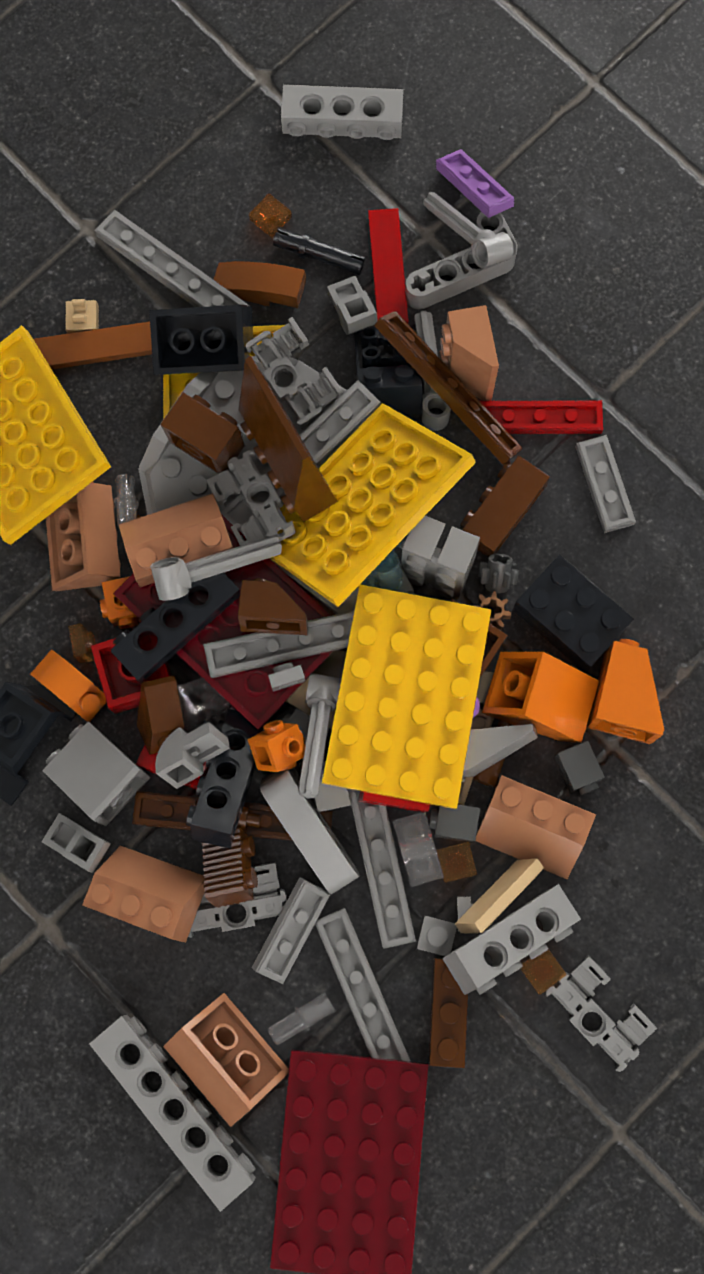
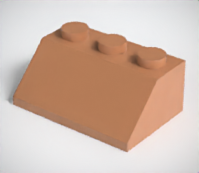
[439,305,499,401]
[46,482,121,591]
[119,493,233,587]
[475,775,596,880]
[82,846,205,943]
[163,993,289,1127]

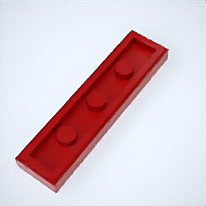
[368,208,408,324]
[479,400,603,434]

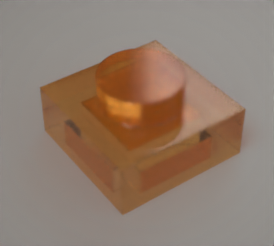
[249,193,292,238]
[68,624,95,663]
[436,842,477,883]
[520,949,566,995]

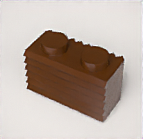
[202,827,258,908]

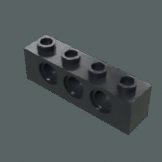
[110,572,241,684]
[186,709,267,849]

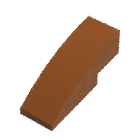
[214,261,306,308]

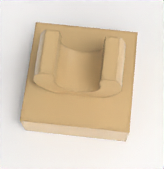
[66,299,99,334]

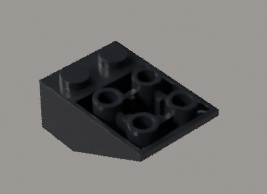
[354,325,422,415]

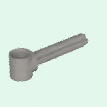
[423,192,513,268]
[414,311,451,431]
[150,536,282,601]
[298,674,342,799]

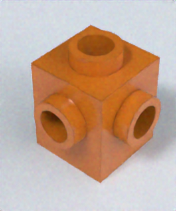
[100,576,139,629]
[248,720,305,772]

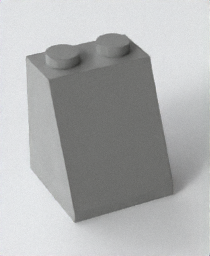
[42,721,151,826]

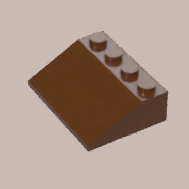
[238,356,338,522]

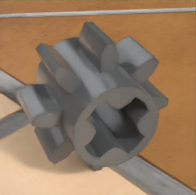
[478,553,519,593]

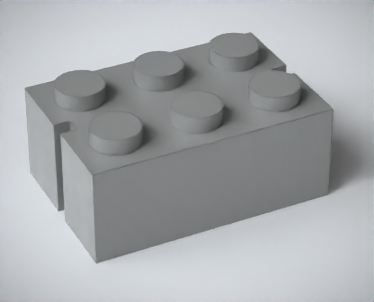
[401,516,480,598]

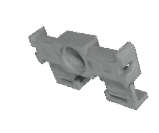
[246,317,343,428]
[206,450,296,546]
[188,862,287,938]
[546,955,657,1072]

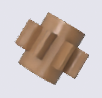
[474,591,512,630]

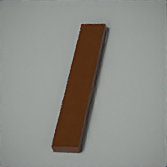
[374,311,522,465]
[132,791,333,841]

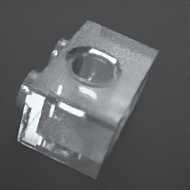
[392,812,444,888]

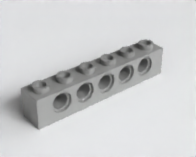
[89,1015,256,1212]

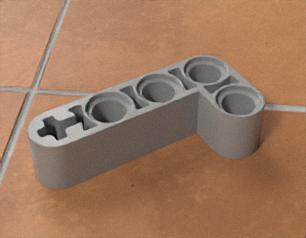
[405,212,518,310]
[260,768,360,895]

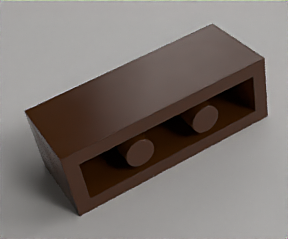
[460,455,550,558]
[428,958,468,1068]

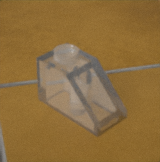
[177,678,233,730]

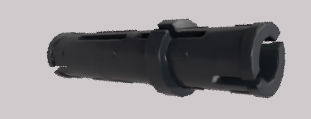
[273,227,366,275]

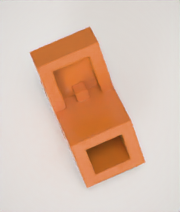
[30,649,106,722]

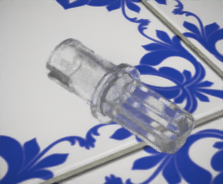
[113,474,139,527]
[268,992,335,1045]

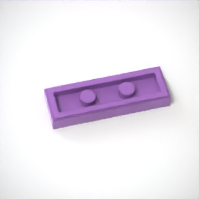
[436,149,514,218]

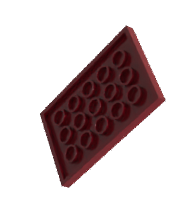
[113,514,333,731]
[270,1049,428,1274]

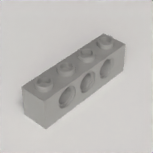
[281,84,404,140]
[442,884,581,995]

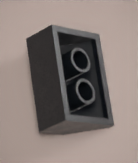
[149,305,253,375]

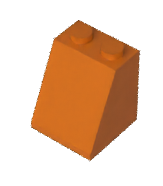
[587,639,664,744]
[482,652,599,743]

